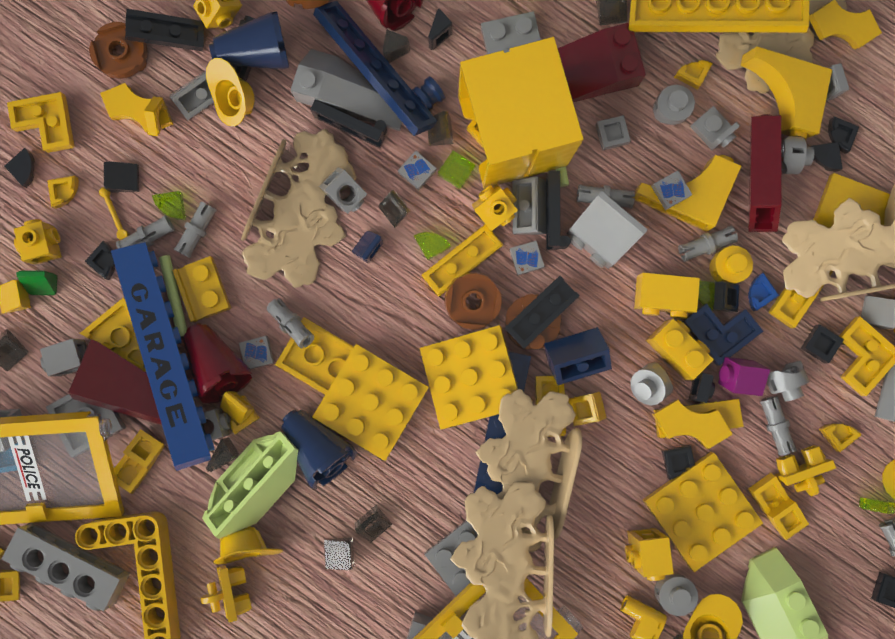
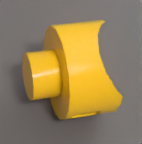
[709,245,753,284]

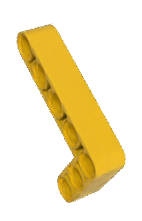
[75,511,181,639]

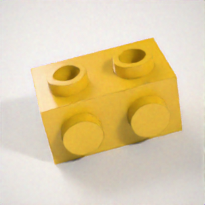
[634,273,700,319]
[646,319,714,380]
[625,528,674,581]

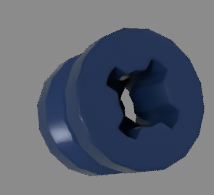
[412,76,446,111]

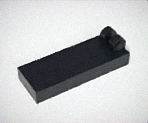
[125,8,204,51]
[310,100,387,148]
[546,171,571,250]
[504,276,580,349]

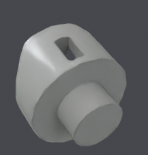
[653,85,695,125]
[781,136,814,175]
[767,361,810,402]
[631,362,673,406]
[654,574,698,616]

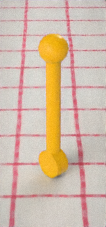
[99,187,129,240]

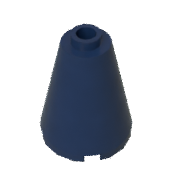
[209,11,289,69]
[281,410,358,490]

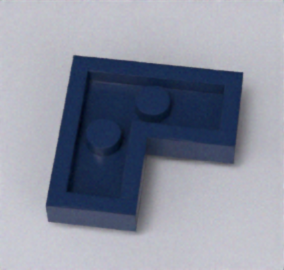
[682,304,763,366]

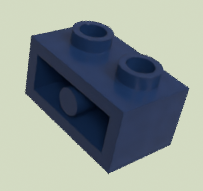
[544,327,612,385]

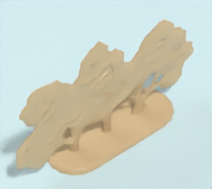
[716,0,847,94]
[241,129,356,288]
[782,198,895,302]
[475,389,582,553]
[450,482,554,639]

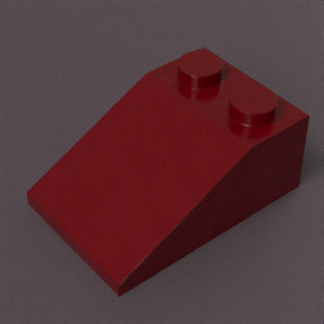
[558,23,646,102]

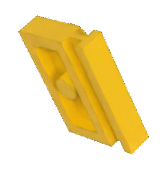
[172,256,232,323]

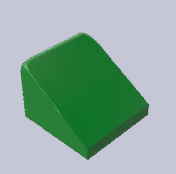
[16,271,58,295]

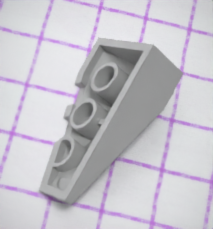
[290,49,402,131]

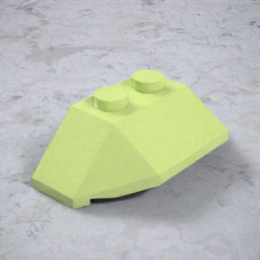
[202,431,298,539]
[741,547,828,639]

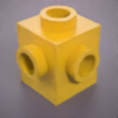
[193,0,242,29]
[472,184,518,231]
[14,219,62,265]

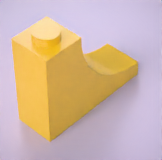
[740,46,832,141]
[632,155,741,232]

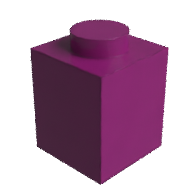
[718,357,770,396]

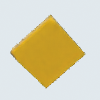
[0,279,31,314]
[220,391,255,424]
[568,392,606,426]

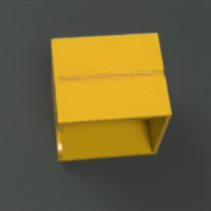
[458,37,584,189]

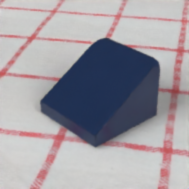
[352,231,383,263]

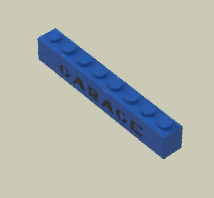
[111,242,215,471]

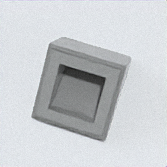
[861,296,895,330]

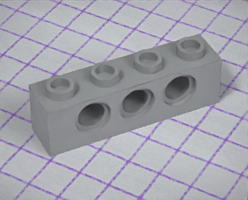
[2,523,131,611]

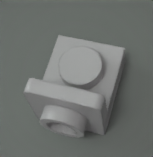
[690,106,740,150]

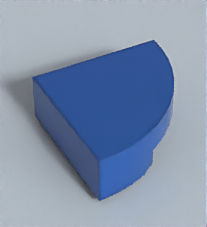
[748,273,779,312]

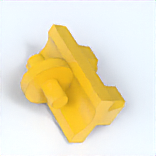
[774,445,836,496]
[200,565,252,623]

